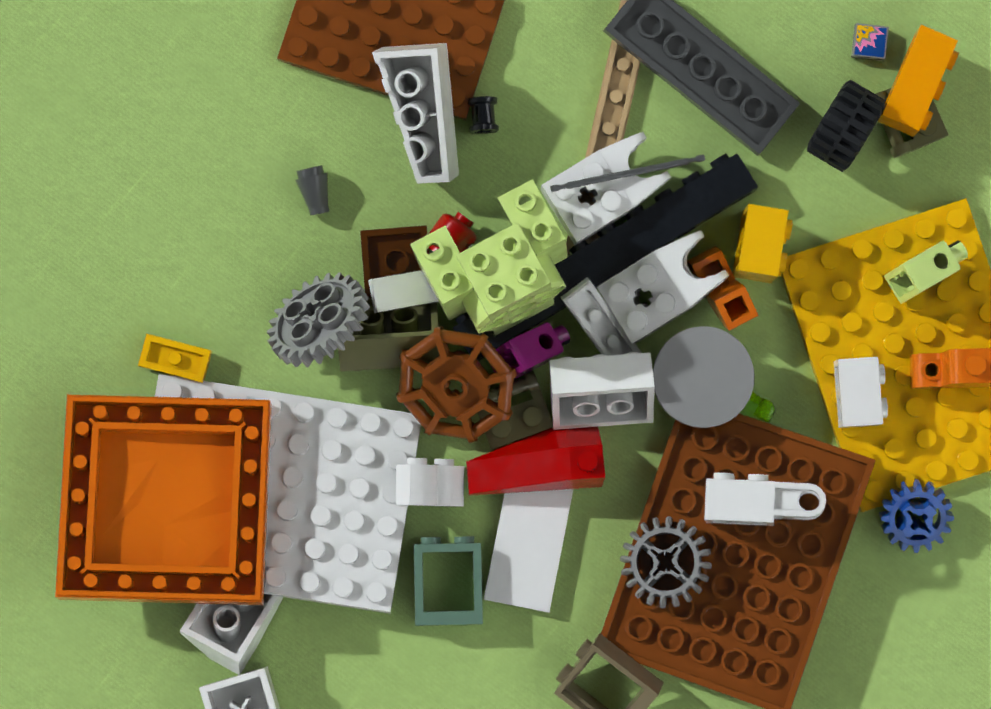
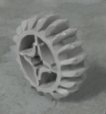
[620,516,712,608]

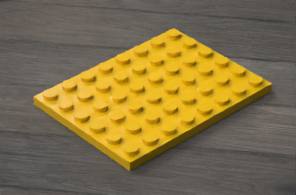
[781,198,991,513]

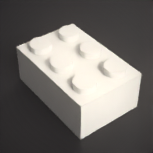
[549,352,655,430]

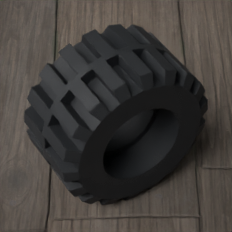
[807,80,885,172]

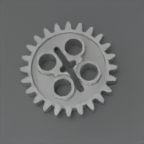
[267,272,370,367]

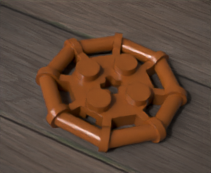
[396,326,517,443]

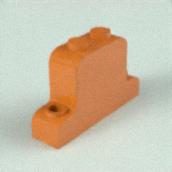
[910,348,991,389]

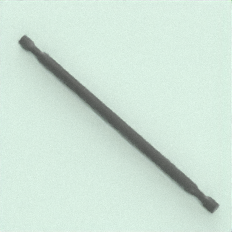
[550,154,705,192]

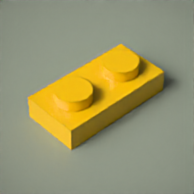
[138,333,212,383]

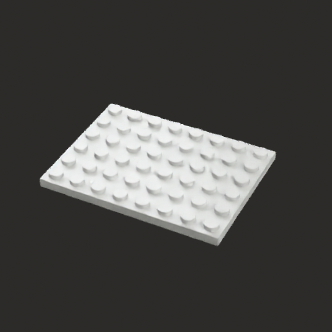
[155,374,421,614]

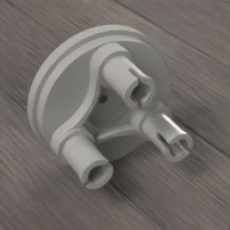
[653,326,754,428]

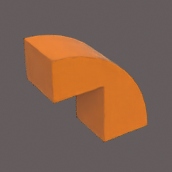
[687,246,759,331]

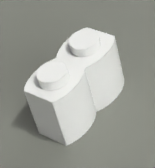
[396,458,464,507]

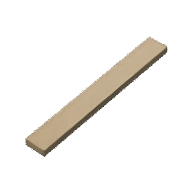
[566,0,641,255]

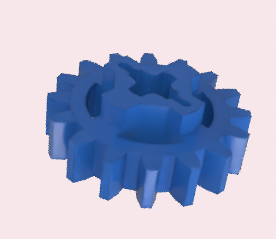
[879,479,954,553]

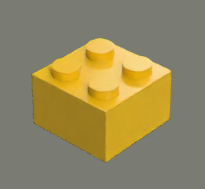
[732,204,793,283]

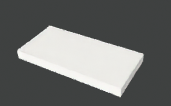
[484,489,573,613]

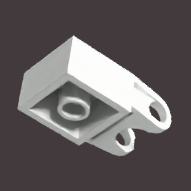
[540,132,671,245]
[597,230,729,344]
[704,473,826,526]

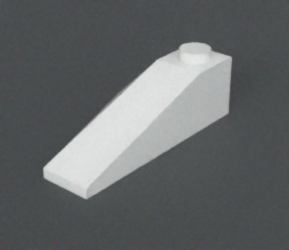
[180,594,283,675]

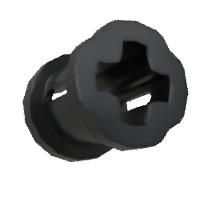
[468,96,499,134]

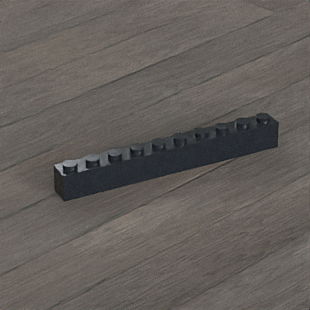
[453,153,758,361]

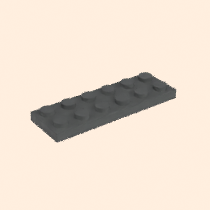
[603,0,800,156]

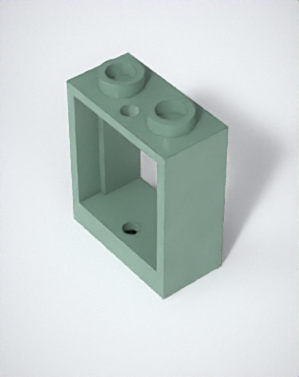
[414,536,483,626]

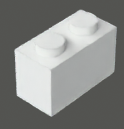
[833,357,888,428]

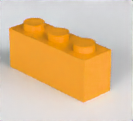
[878,24,959,137]

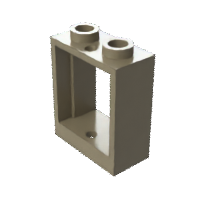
[554,633,664,709]

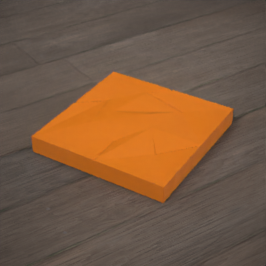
[55,394,272,605]

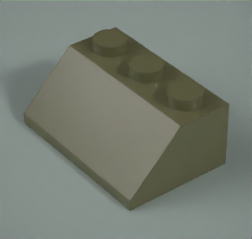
[338,298,439,371]

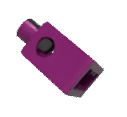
[489,322,570,380]

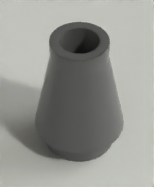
[295,165,329,216]

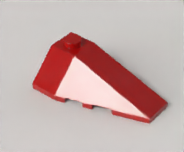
[466,427,605,496]

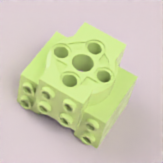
[410,179,568,336]

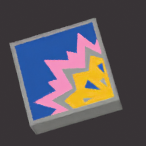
[851,23,889,61]

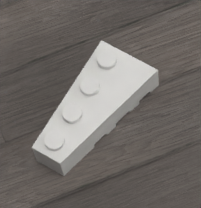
[372,43,459,184]

